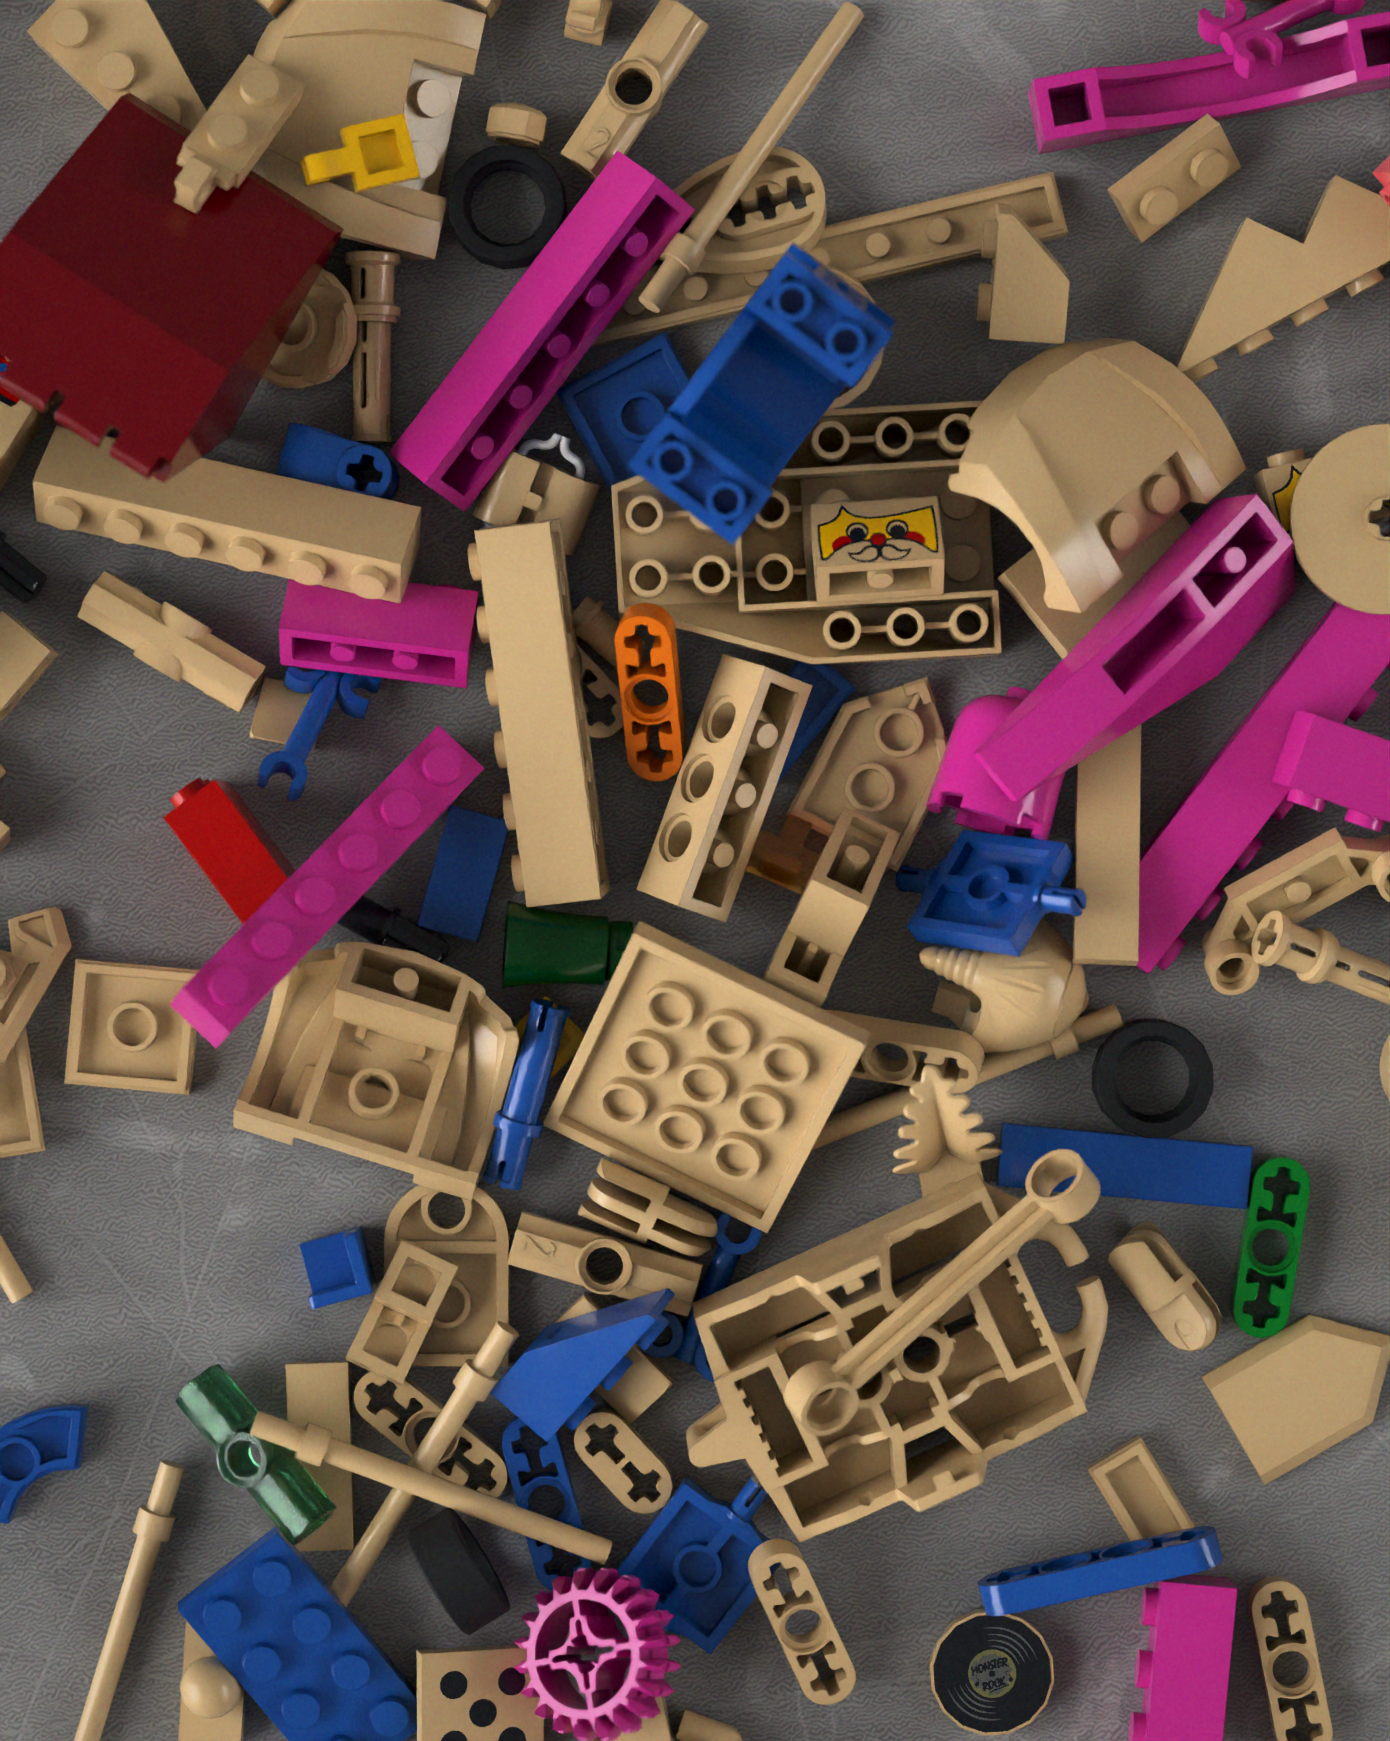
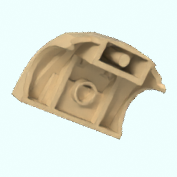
[251,0,486,261]
[948,338,1247,613]
[233,942,519,1201]

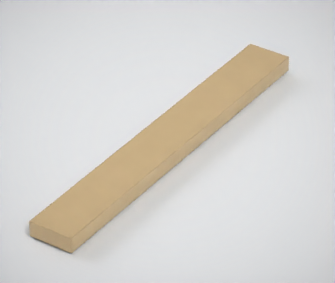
[589,172,1068,349]

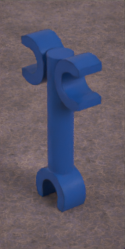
[257,666,382,802]
[645,1212,761,1382]

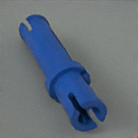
[482,998,571,1190]

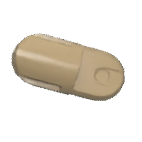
[578,1158,718,1256]
[1108,1220,1222,1352]

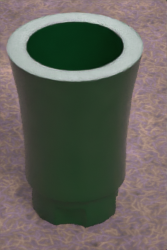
[502,900,633,988]

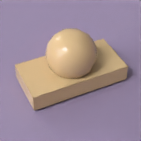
[178,1621,246,1741]

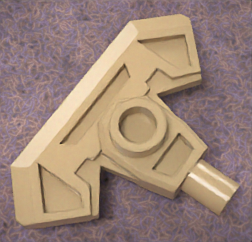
[0,907,72,1064]

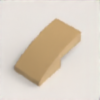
[346,1240,458,1386]

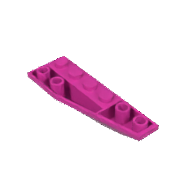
[973,494,1295,801]

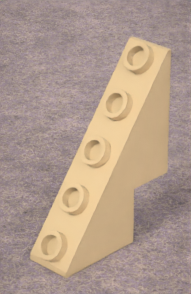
[1174,175,1390,383]
[761,807,901,1008]

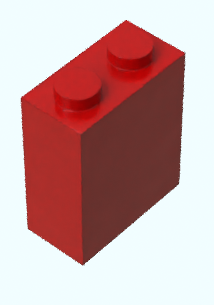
[163,777,295,925]

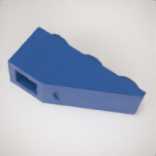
[490,1288,675,1442]

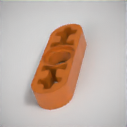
[614,603,687,781]

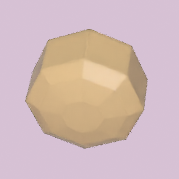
[486,103,548,149]

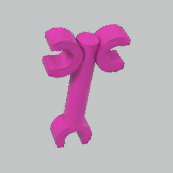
[1198,0,1365,79]

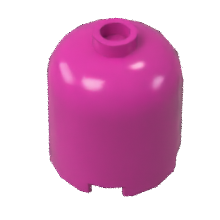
[926,687,1066,840]

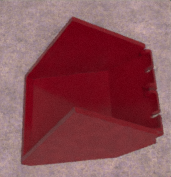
[0,93,344,483]

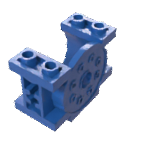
[628,242,896,545]

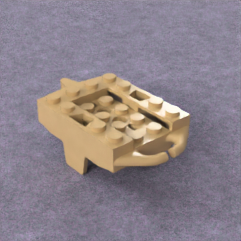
[686,1173,1108,1543]

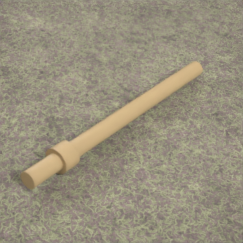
[639,2,864,313]
[811,1003,1124,1151]
[330,1321,519,1607]
[250,1411,612,1565]
[74,1460,185,1741]

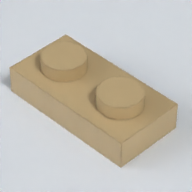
[1107,113,1241,243]

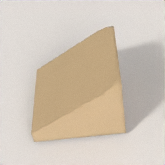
[249,677,317,751]

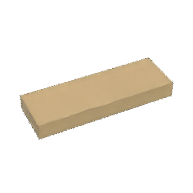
[286,1360,356,1552]

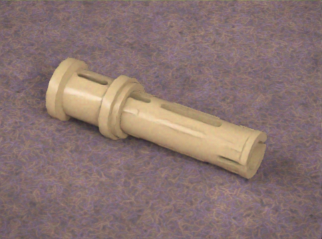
[344,251,401,443]
[1251,910,1390,1005]

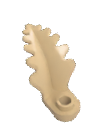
[892,1064,1003,1197]

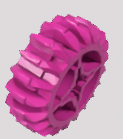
[514,1568,682,1741]

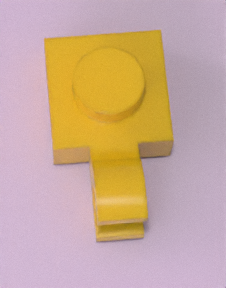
[300,113,420,193]

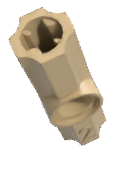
[560,0,709,180]
[77,571,268,713]
[507,1211,703,1317]

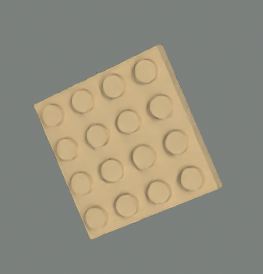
[543,921,871,1234]

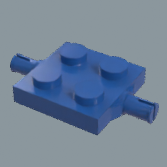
[895,830,1086,957]
[616,1475,781,1655]

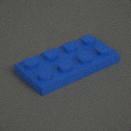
[178,1525,417,1741]

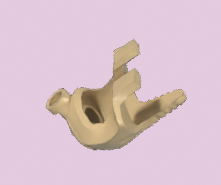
[919,917,1089,1052]

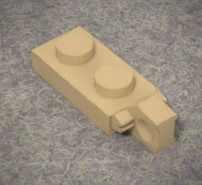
[174,54,304,214]

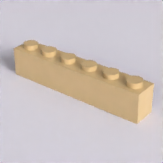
[32,425,421,604]
[468,518,610,907]

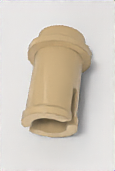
[573,596,646,671]

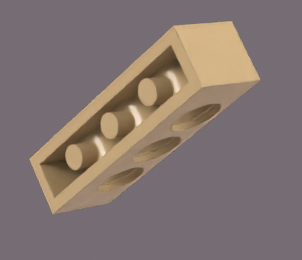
[636,654,812,923]

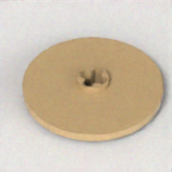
[1289,424,1390,615]

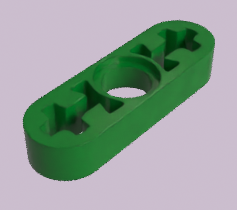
[1230,1156,1310,1338]

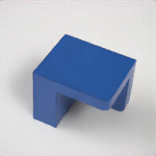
[299,1226,378,1309]

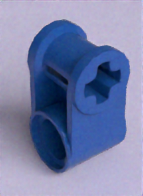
[276,422,400,500]

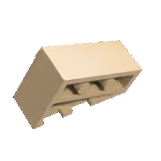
[27,0,207,132]

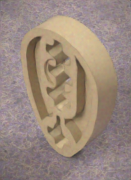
[658,146,827,274]

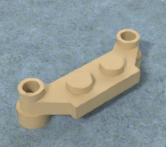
[1202,827,1390,995]

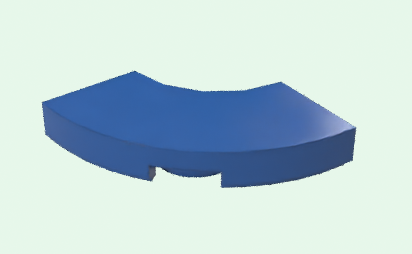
[0,1403,89,1524]

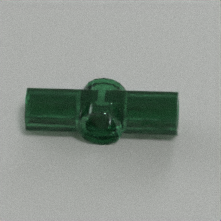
[175,1364,337,1546]

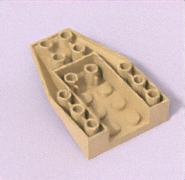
[611,400,1002,665]

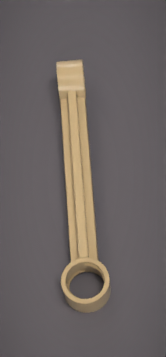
[784,1149,1100,1436]

